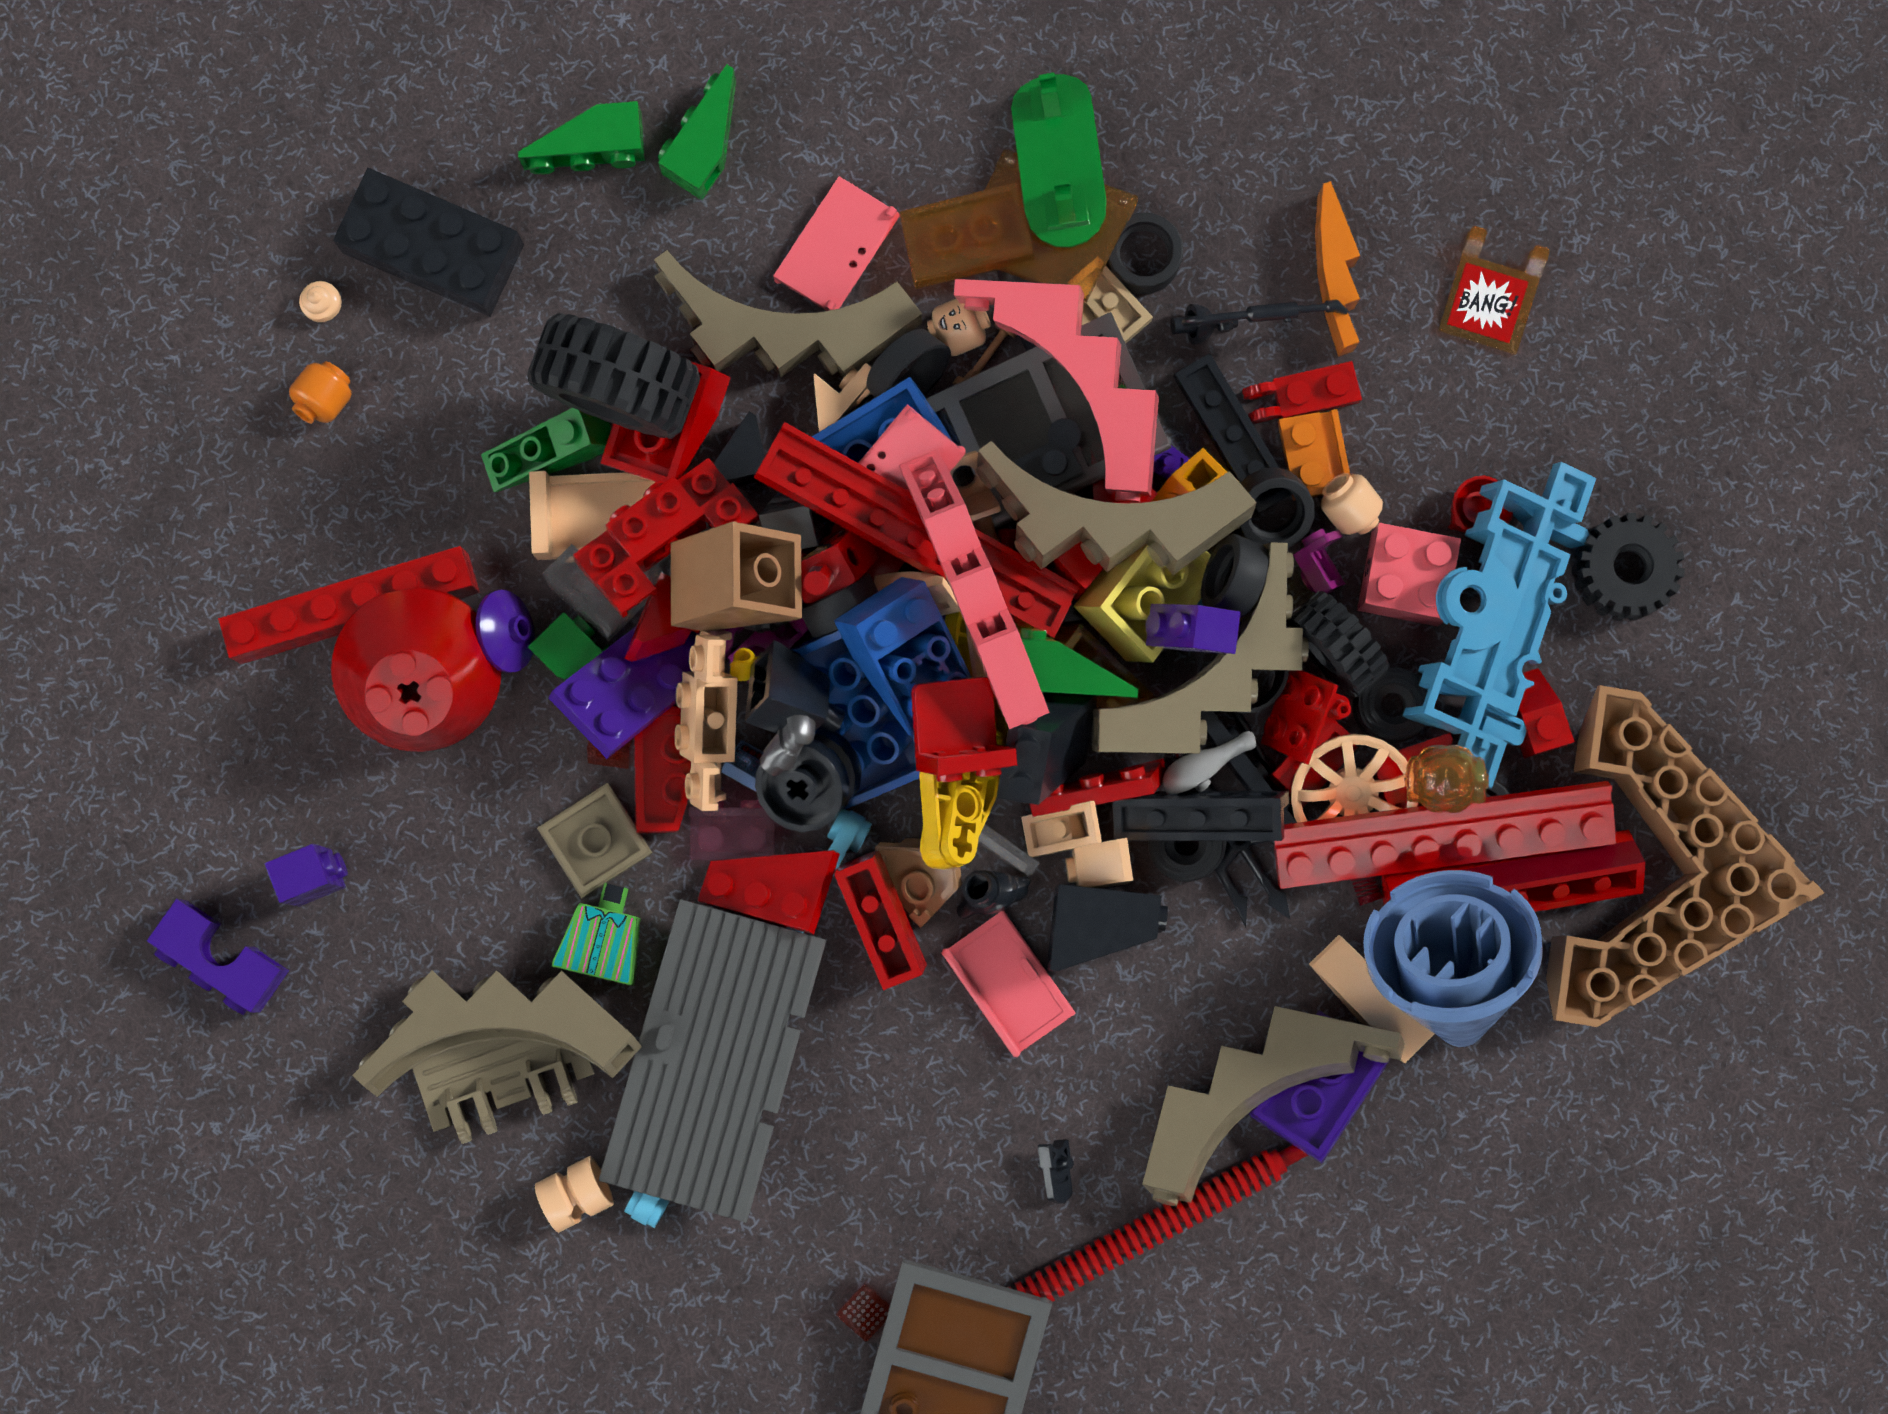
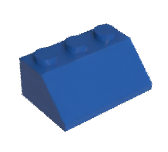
[812,377,952,470]

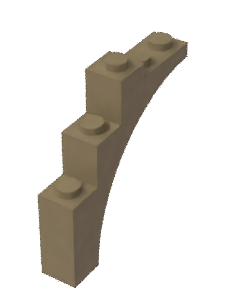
[654,250,922,379]
[976,441,1256,575]
[1092,542,1309,754]
[352,970,642,1097]

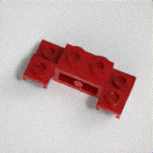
[573,458,759,618]

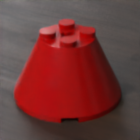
[331,587,502,752]

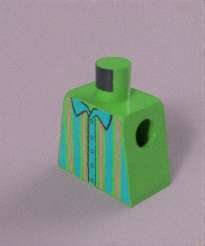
[552,883,641,986]

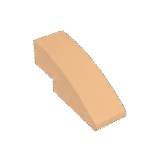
[1309,935,1434,1063]

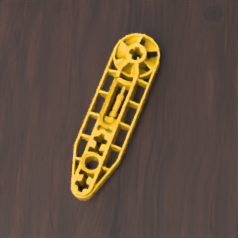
[919,612,1023,870]

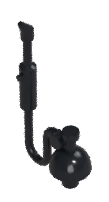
[1170,299,1349,345]

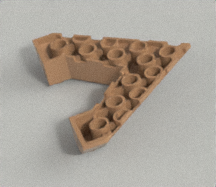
[1546,685,1824,1027]

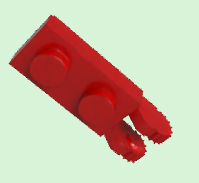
[1242,361,1362,424]

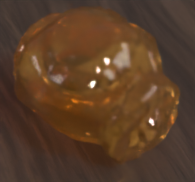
[1404,745,1489,814]

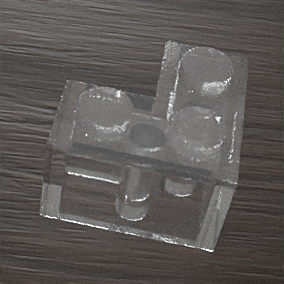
[542,544,663,641]

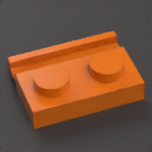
[1277,409,1350,501]

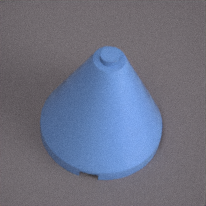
[1363,870,1542,1047]

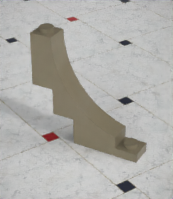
[1142,1006,1405,1206]

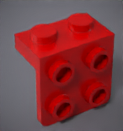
[911,676,1017,782]

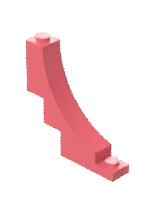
[954,279,1159,503]
[899,449,1050,729]

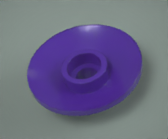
[476,590,535,673]

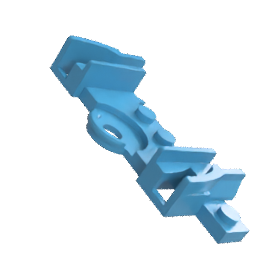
[1403,462,1596,788]

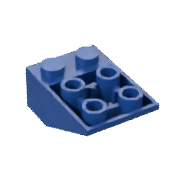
[834,577,972,736]

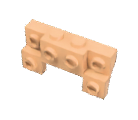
[675,630,738,811]

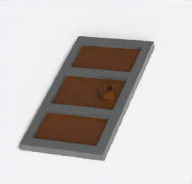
[860,1259,1053,1414]

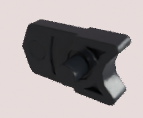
[1038,1139,1074,1204]

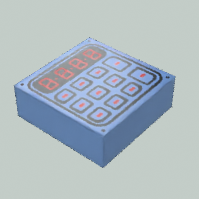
[721,740,764,791]

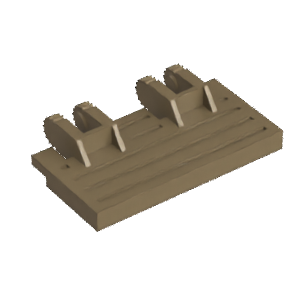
[412,1039,595,1144]

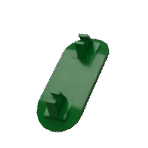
[1011,72,1107,248]

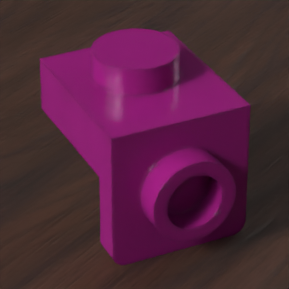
[1293,528,1345,594]

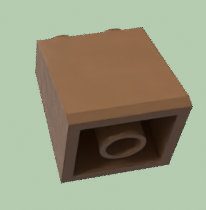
[671,521,802,631]

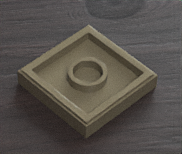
[537,783,653,899]

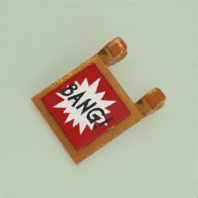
[1438,226,1550,355]

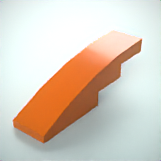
[1315,181,1360,357]

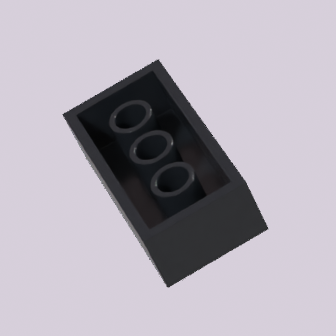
[333,167,524,317]

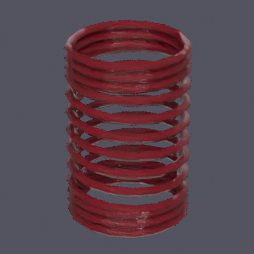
[1350,877,1383,906]

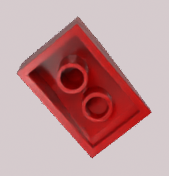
[600,362,731,482]

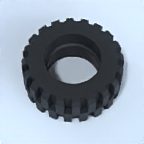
[527,313,700,439]

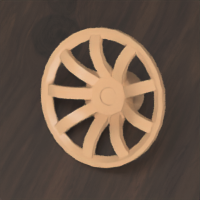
[1291,734,1419,823]

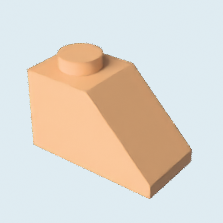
[1065,838,1133,888]

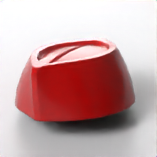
[1449,475,1513,533]

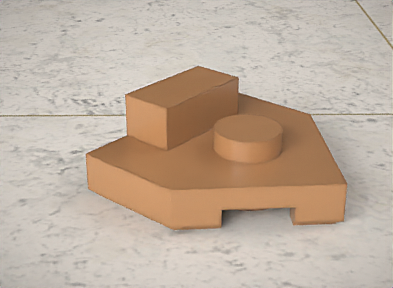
[875,838,962,928]

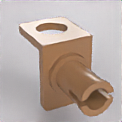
[950,451,1001,542]

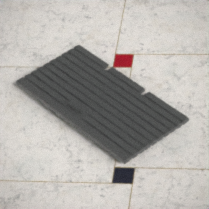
[599,899,826,1223]

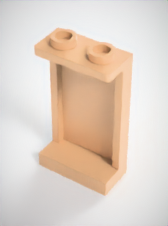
[529,471,655,560]

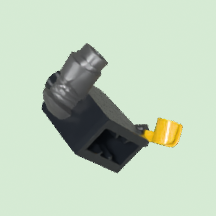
[730,640,845,776]

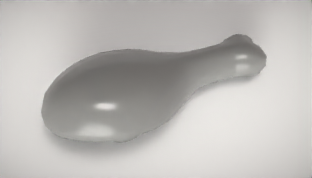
[1162,731,1256,794]

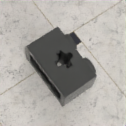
[756,495,830,549]

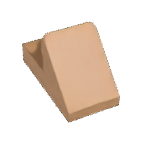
[813,363,872,432]
[1021,801,1102,858]

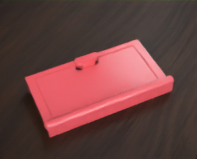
[773,176,900,311]
[858,405,966,492]
[941,911,1076,1057]

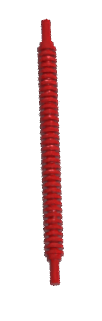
[1007,1145,1309,1302]

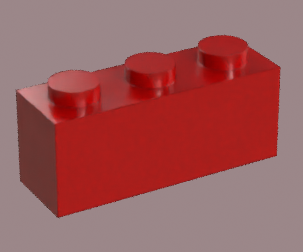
[834,849,927,990]

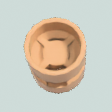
[535,1156,614,1233]

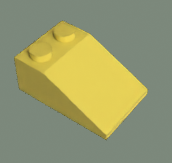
[1074,544,1211,663]

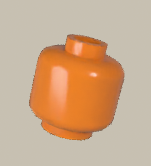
[289,361,351,424]

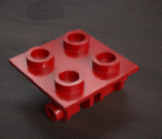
[1261,670,1351,765]

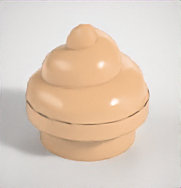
[299,281,342,322]

